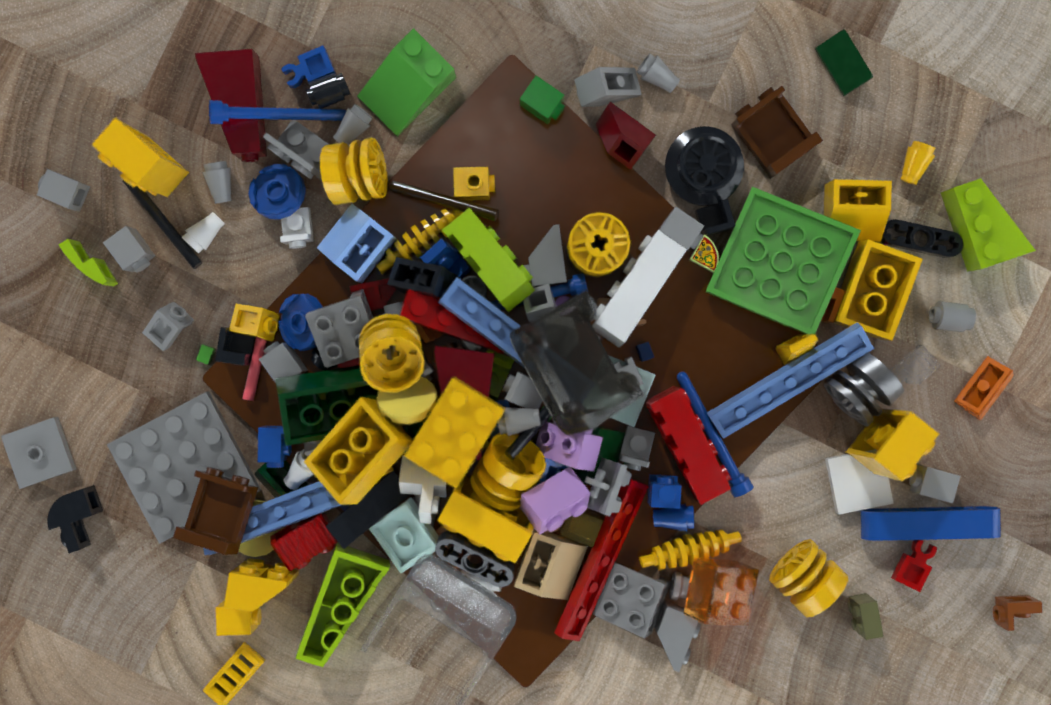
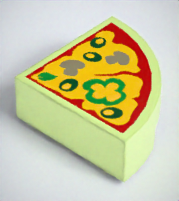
[689,234,719,273]

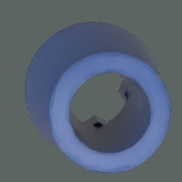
[653,503,695,532]

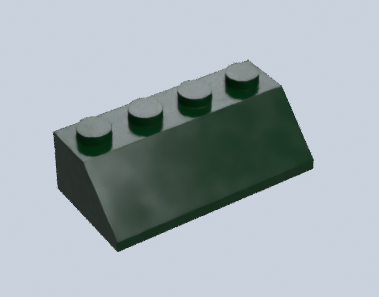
[275,365,378,446]

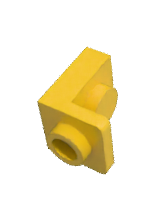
[229,304,280,341]

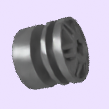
[824,353,904,426]

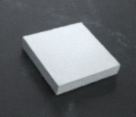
[825,450,894,515]

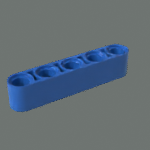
[860,506,1001,541]

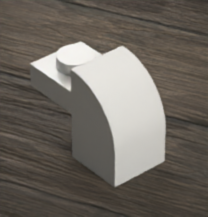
[399,455,446,524]

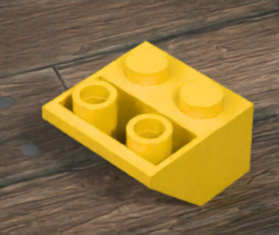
[824,179,892,242]
[224,558,299,612]

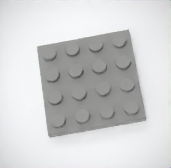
[107,392,261,544]

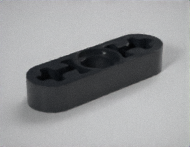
[881,219,963,258]
[435,531,515,587]

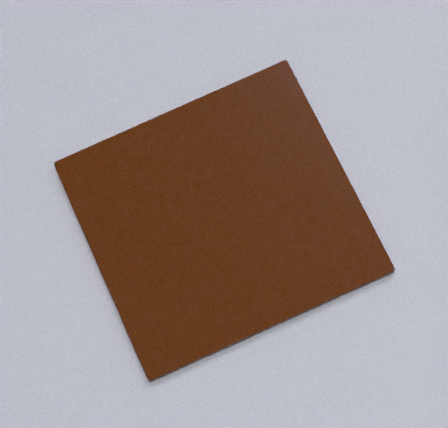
[203,55,822,687]

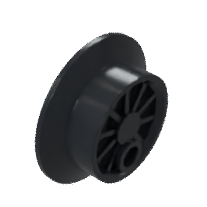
[665,126,744,206]

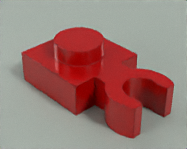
[891,540,937,592]

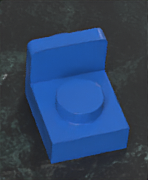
[420,238,471,280]

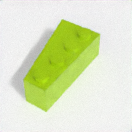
[295,543,390,667]

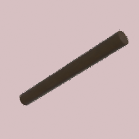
[390,180,499,221]

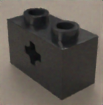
[387,257,460,300]

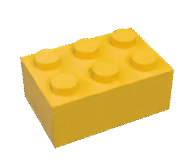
[92,117,189,197]
[834,239,923,341]
[404,377,505,488]
[304,397,414,504]
[845,409,939,481]
[437,475,534,563]

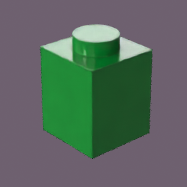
[520,75,565,125]

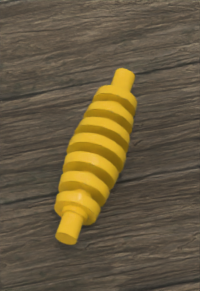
[376,208,463,274]
[639,529,742,570]

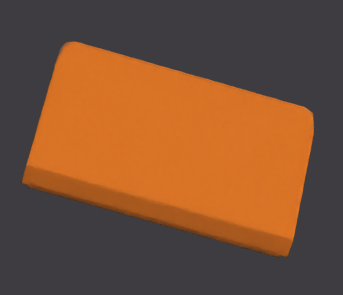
[954,356,1014,421]

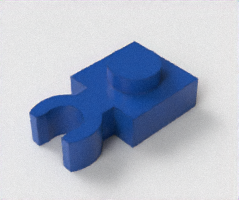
[281,45,336,88]

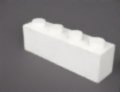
[591,230,687,347]

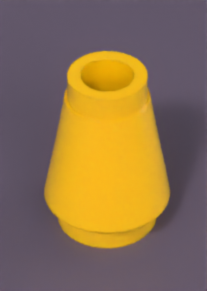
[900,141,936,185]

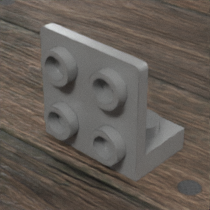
[263,120,329,180]
[305,289,374,367]
[593,562,671,639]

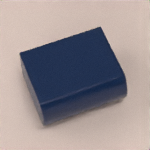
[635,341,654,362]

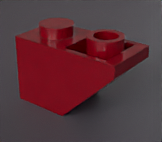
[595,102,656,170]

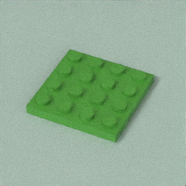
[706,187,861,334]

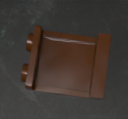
[731,86,823,179]
[173,467,258,555]

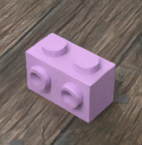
[536,418,603,471]
[520,467,591,535]

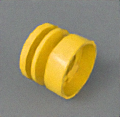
[320,137,388,205]
[567,212,630,277]
[359,314,424,392]
[470,433,546,511]
[769,539,848,618]

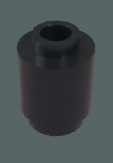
[306,73,351,109]

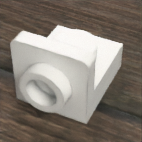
[280,207,314,249]

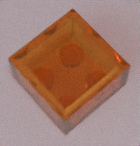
[683,558,759,626]

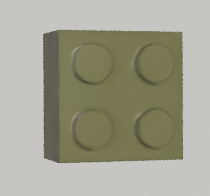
[848,593,884,640]

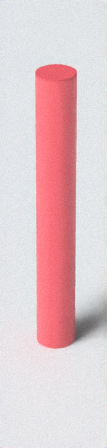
[242,337,267,401]

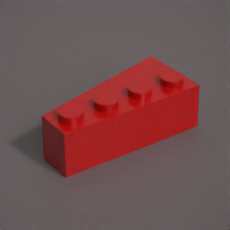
[644,386,731,505]

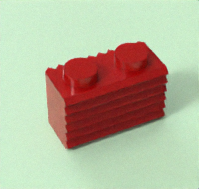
[270,512,338,571]

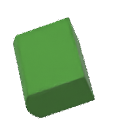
[196,344,216,365]

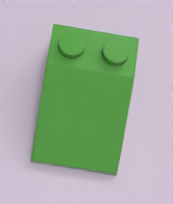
[357,28,457,137]

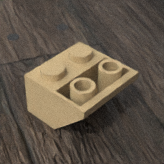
[514,528,587,600]

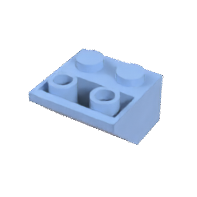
[317,204,397,283]

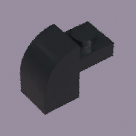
[47,485,103,553]

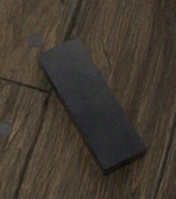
[326,471,410,549]

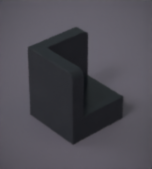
[695,199,736,236]
[215,327,256,366]

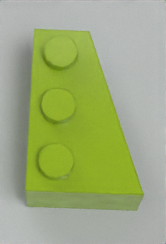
[941,178,1036,272]
[442,208,535,312]

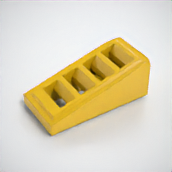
[775,334,818,365]
[203,642,265,705]

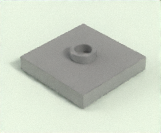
[1,417,76,489]

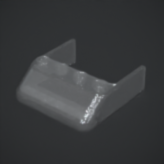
[361,554,516,705]

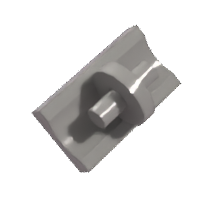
[584,458,632,516]

